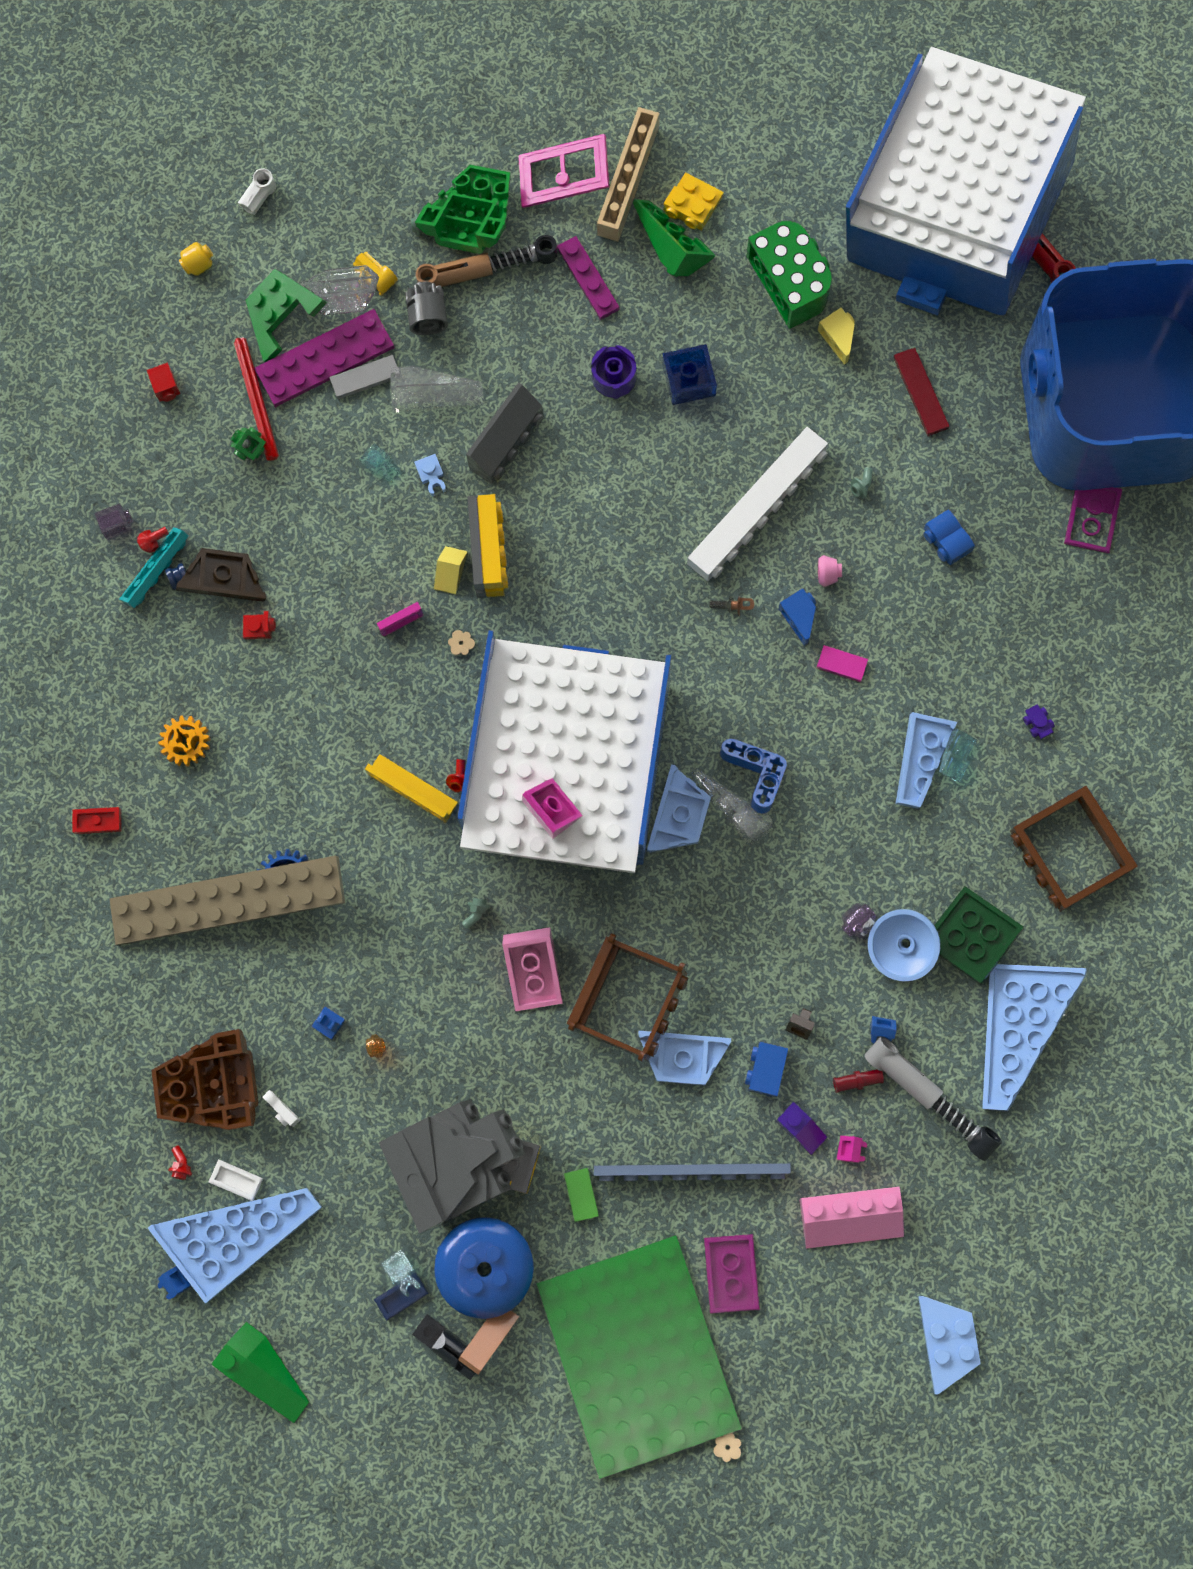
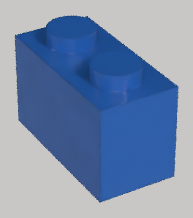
[745,1042,788,1097]

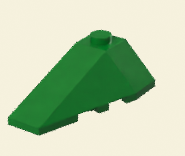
[633,199,715,277]
[212,1322,309,1423]

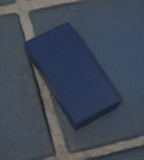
[374,1272,429,1321]

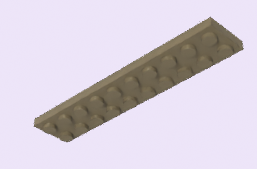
[110,856,345,945]

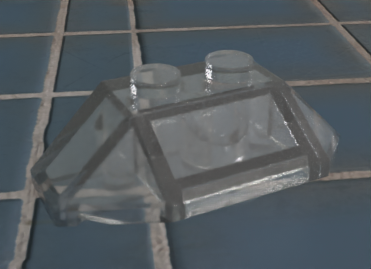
[299,265,379,316]

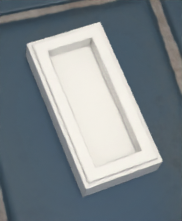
[209,1159,264,1201]

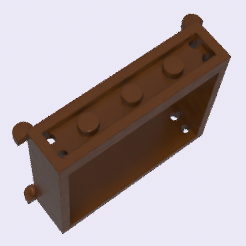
[567,933,689,1062]

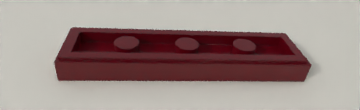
[893,347,949,437]

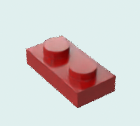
[72,807,121,834]

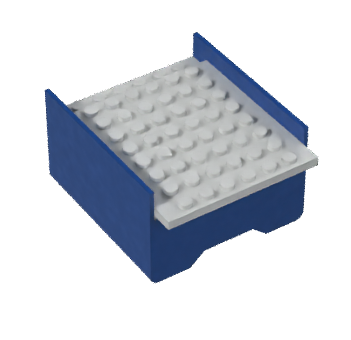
[846,47,1086,316]
[457,630,671,873]

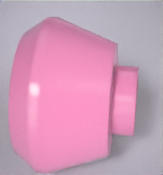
[818,555,842,587]

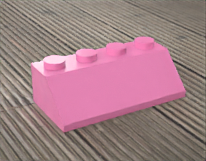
[800,1187,904,1249]

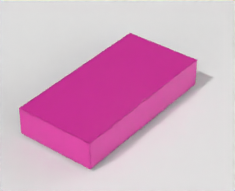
[377,602,423,636]
[817,645,868,682]

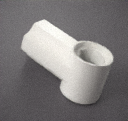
[238,168,276,215]

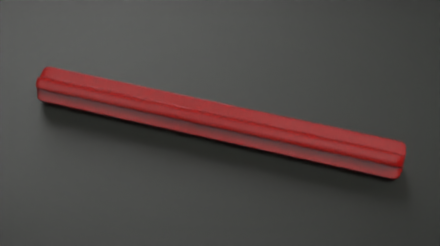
[234,337,279,461]

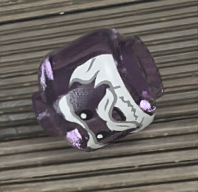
[841,903,878,938]

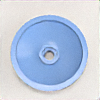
[868,909,940,981]

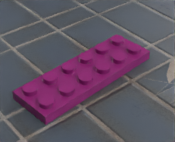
[255,309,395,407]

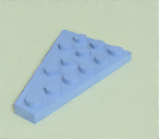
[982,964,1087,1111]
[148,1188,323,1304]

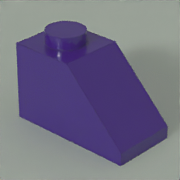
[775,1102,827,1155]

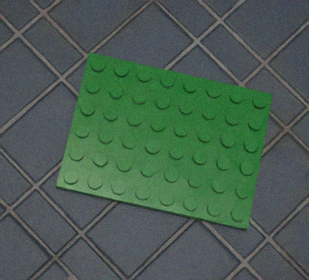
[537,1236,741,1479]

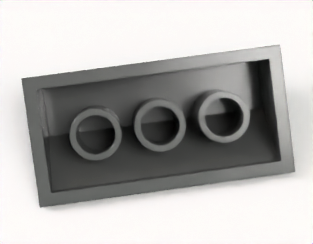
[466,382,544,484]

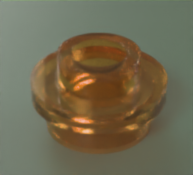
[366,1034,386,1058]

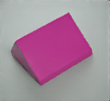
[522,778,583,839]

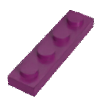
[557,236,620,320]

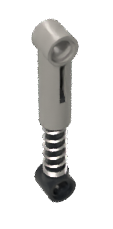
[865,1036,1002,1161]

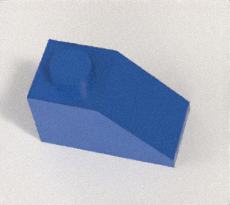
[779,588,816,646]

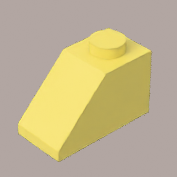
[818,308,855,364]

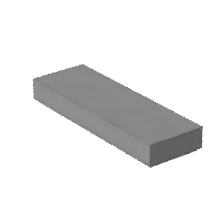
[330,355,401,399]

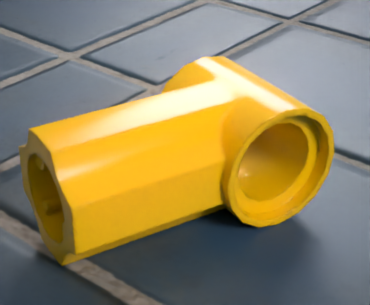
[353,252,398,296]

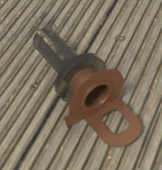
[709,596,754,616]

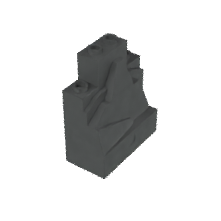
[379,1099,525,1234]

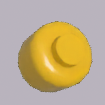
[179,242,213,276]

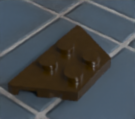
[176,548,266,602]

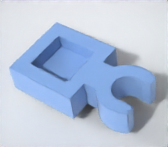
[414,454,446,497]

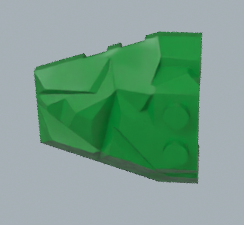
[415,165,511,254]

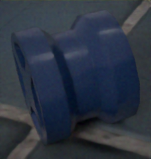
[165,563,187,590]

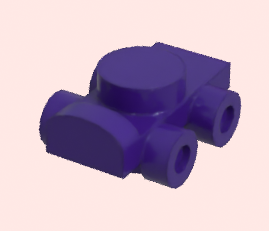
[1023,704,1055,739]

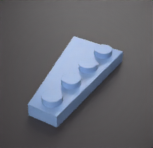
[896,712,957,809]

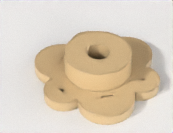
[448,630,475,655]
[713,1433,741,1462]

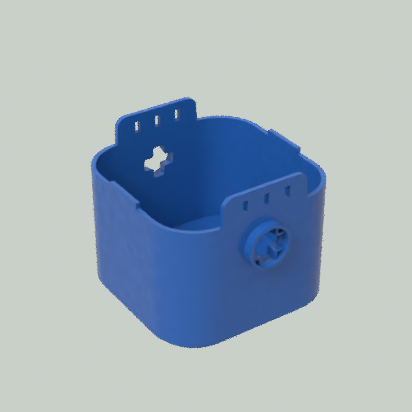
[1020,259,1193,490]

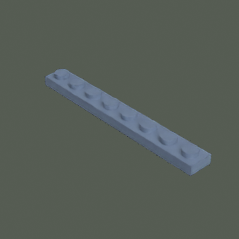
[594,1163,791,1181]

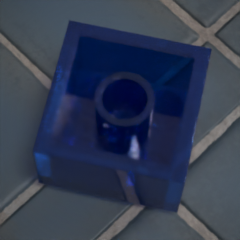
[662,344,717,405]

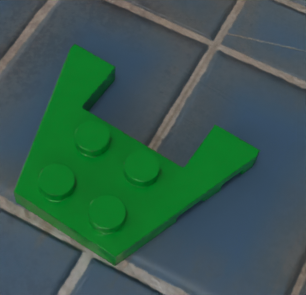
[245,269,327,362]

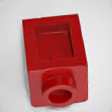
[243,611,276,639]

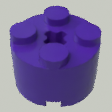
[591,345,637,399]

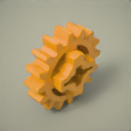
[158,715,211,767]

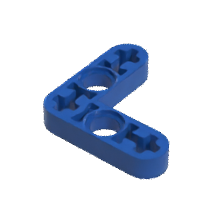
[720,739,787,814]

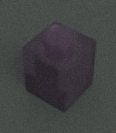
[94,503,134,540]

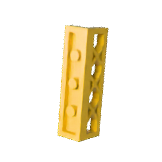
[365,754,458,823]

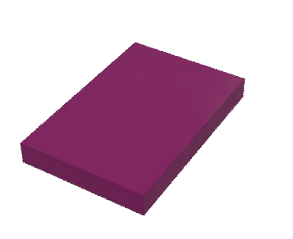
[1064,487,1122,554]
[704,1234,760,1313]

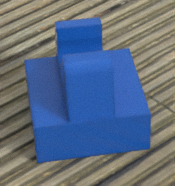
[312,1007,345,1040]
[870,1016,896,1043]
[158,1266,191,1299]

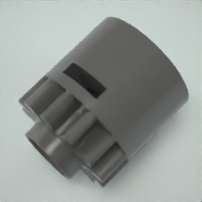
[405,281,448,336]

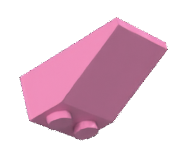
[502,927,563,1011]

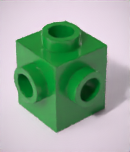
[230,427,266,461]

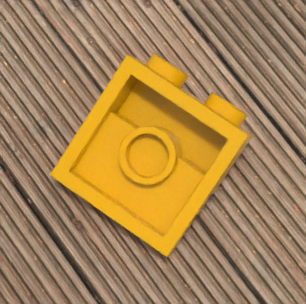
[663,172,724,231]

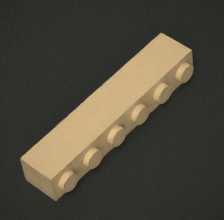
[597,107,659,241]

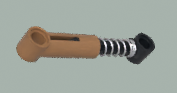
[416,235,557,287]

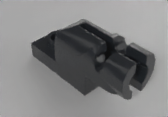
[412,1314,476,1380]

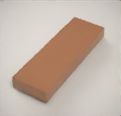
[458,1311,519,1375]

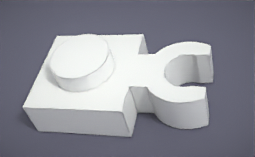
[263,1090,300,1127]

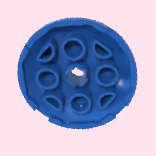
[434,1217,534,1319]

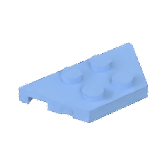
[647,764,711,852]
[638,1031,731,1085]
[918,1296,981,1394]

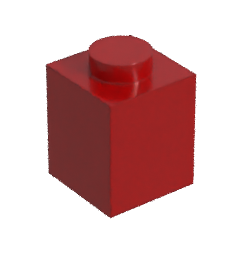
[146,362,180,402]

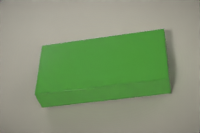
[564,1168,599,1222]

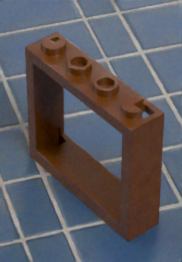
[1010,786,1138,912]

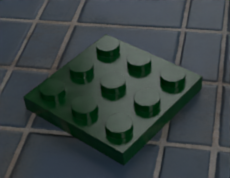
[934,886,1024,985]

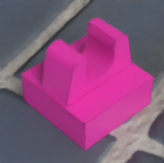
[837,1135,867,1163]

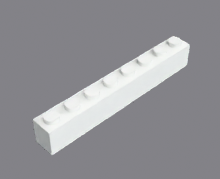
[687,427,828,581]

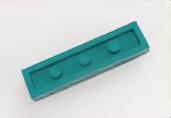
[119,527,189,608]

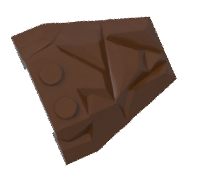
[151,1029,259,1130]

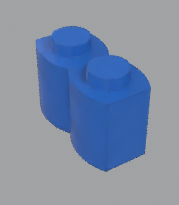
[923,510,975,565]

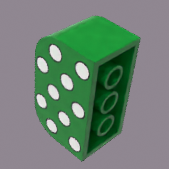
[746,221,832,329]

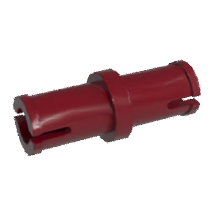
[833,1069,884,1093]

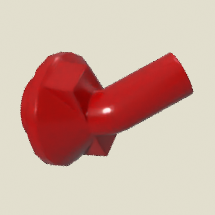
[137,527,169,553]
[446,759,466,792]
[168,1146,192,1180]

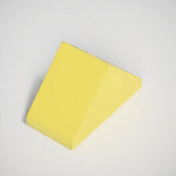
[434,546,468,594]

